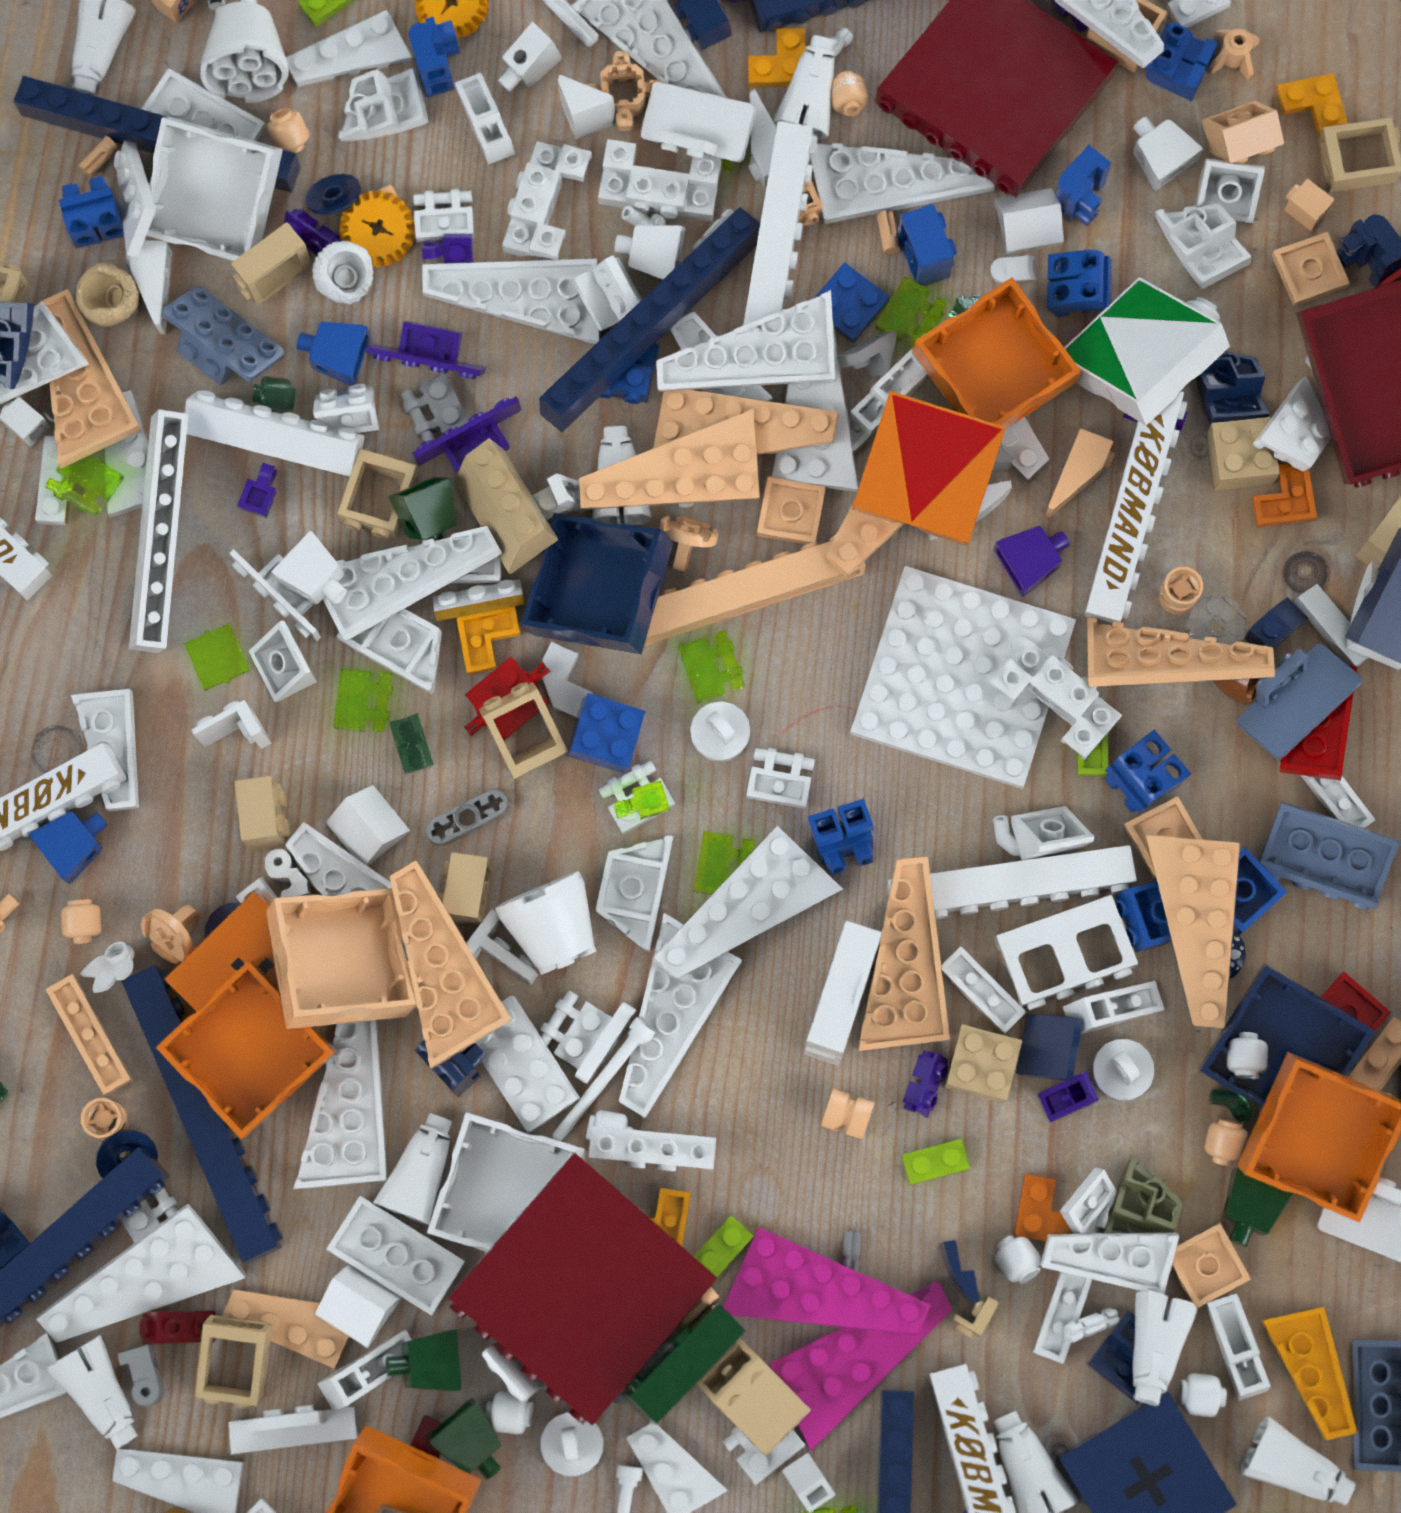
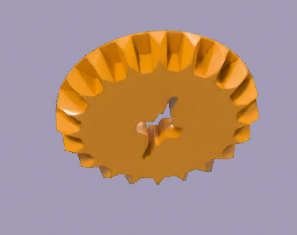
[414,0,489,39]
[340,190,415,267]

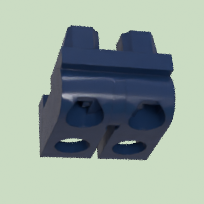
[1336,214,1401,288]
[415,1040,486,1097]

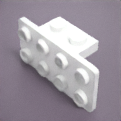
[641,82,756,162]
[1317,1177,1401,1263]

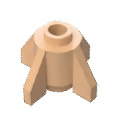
[1208,29,1260,81]

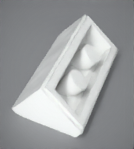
[1294,584,1368,667]

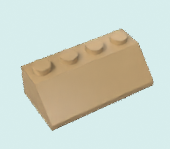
[455,438,558,574]

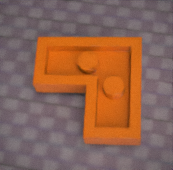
[1251,463,1317,528]
[1013,1174,1073,1243]

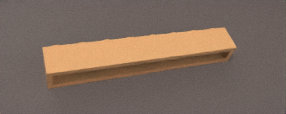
[644,535,866,646]

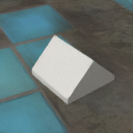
[558,75,616,139]
[1196,158,1265,223]
[994,188,1064,254]
[248,621,317,702]
[326,785,411,866]
[1011,806,1094,861]
[315,1264,403,1348]

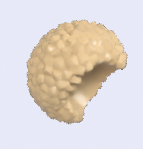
[76,263,140,327]

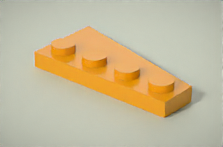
[1261,1307,1357,1440]

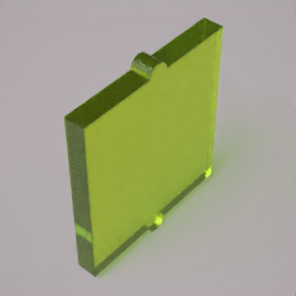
[184,624,250,691]

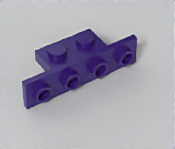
[366,321,486,379]
[412,396,522,475]

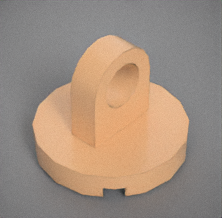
[659,516,719,572]
[141,905,200,964]

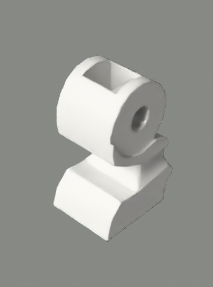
[265,849,312,898]

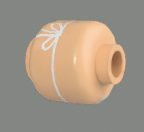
[831,71,869,116]

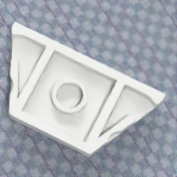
[1253,377,1331,472]
[336,608,442,694]
[595,836,674,952]

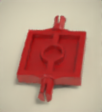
[464,657,551,741]

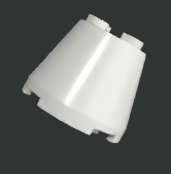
[200,0,288,103]
[495,871,597,975]

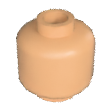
[267,108,310,153]
[60,899,102,944]
[1204,1118,1249,1166]

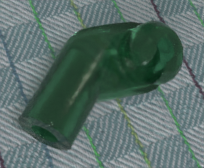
[1209,1089,1252,1123]

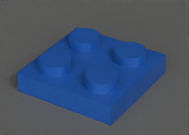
[813,262,890,344]

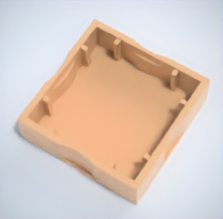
[266,888,416,1029]

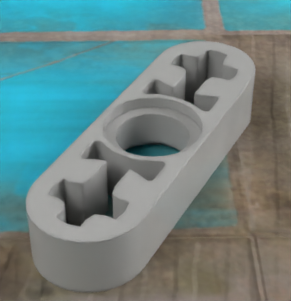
[426,789,509,846]

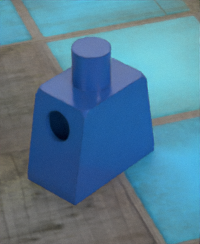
[296,321,371,386]
[28,811,108,884]

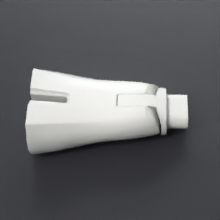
[71,0,136,95]
[773,35,835,139]
[592,426,652,525]
[373,1113,452,1226]
[1133,1290,1197,1406]
[46,1335,138,1449]
[993,1411,1080,1513]
[1241,1416,1356,1506]

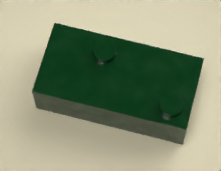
[622,1304,746,1424]

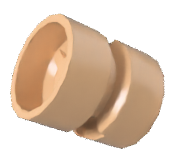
[1159,567,1203,615]
[821,1088,875,1140]
[81,1098,130,1141]

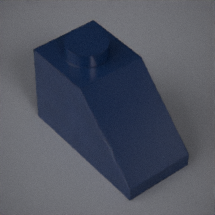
[1244,597,1308,651]

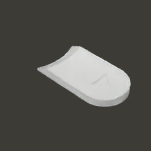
[990,255,1038,283]

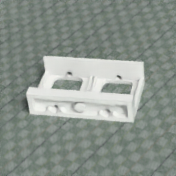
[994,895,1138,1011]

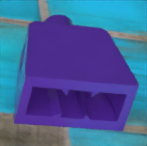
[993,526,1070,597]

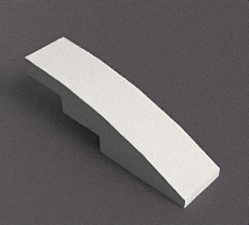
[848,349,928,455]

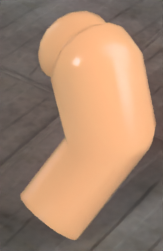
[0,893,20,933]

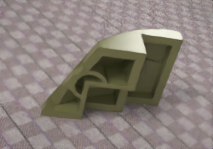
[1102,1154,1183,1234]

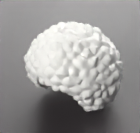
[312,241,373,305]

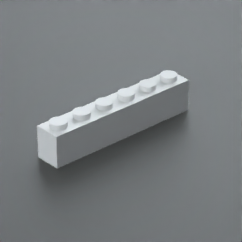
[184,390,365,477]

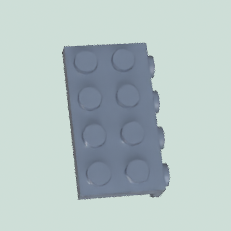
[1259,801,1400,910]

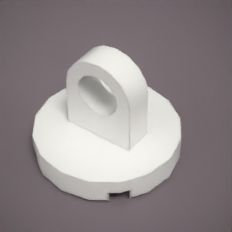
[690,701,750,762]
[1092,1039,1154,1101]
[541,1412,604,1476]

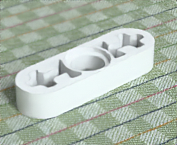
[575,1002,637,1085]

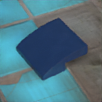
[939,1240,980,1304]
[1087,1311,1140,1404]

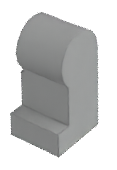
[117,1344,164,1406]

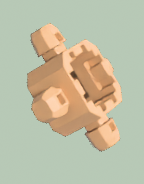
[586,51,663,131]

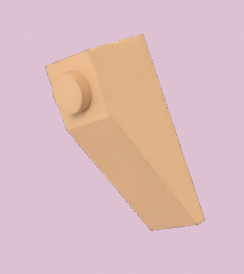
[1045,428,1115,518]

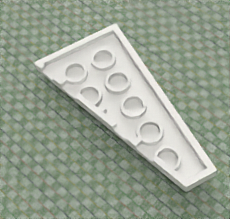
[571,0,726,98]
[656,291,836,392]
[652,826,843,980]
[619,913,742,1119]
[36,1204,246,1343]

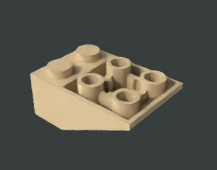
[695,1338,811,1456]

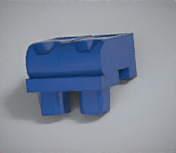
[408,17,460,98]
[1145,22,1218,102]
[1056,144,1111,226]
[59,176,124,249]
[1047,250,1112,317]
[1105,729,1192,813]
[808,799,874,875]

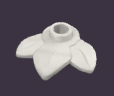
[80,942,135,993]

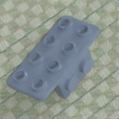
[162,286,285,385]
[1237,644,1362,759]

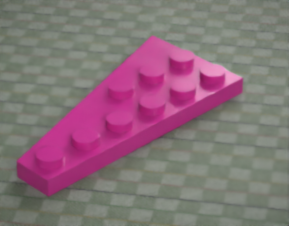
[723,1227,931,1335]
[769,1281,952,1451]

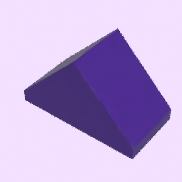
[1038,1071,1098,1122]

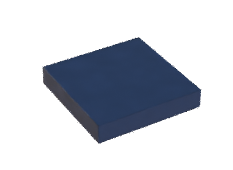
[1016,1014,1083,1081]

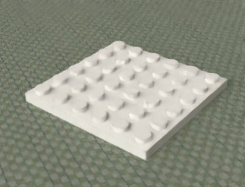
[850,566,1076,789]

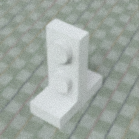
[532,474,589,523]
[467,909,538,985]

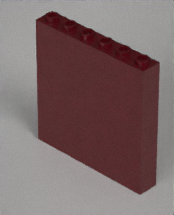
[875,0,1119,198]
[1296,280,1401,488]
[448,1152,717,1426]

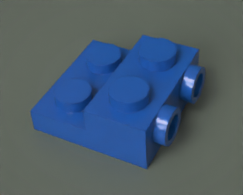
[600,334,659,404]
[1115,881,1172,953]

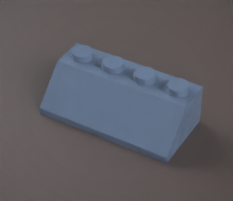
[1352,1340,1401,1472]

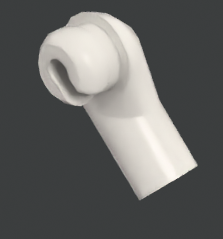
[621,206,666,226]
[993,815,1020,856]

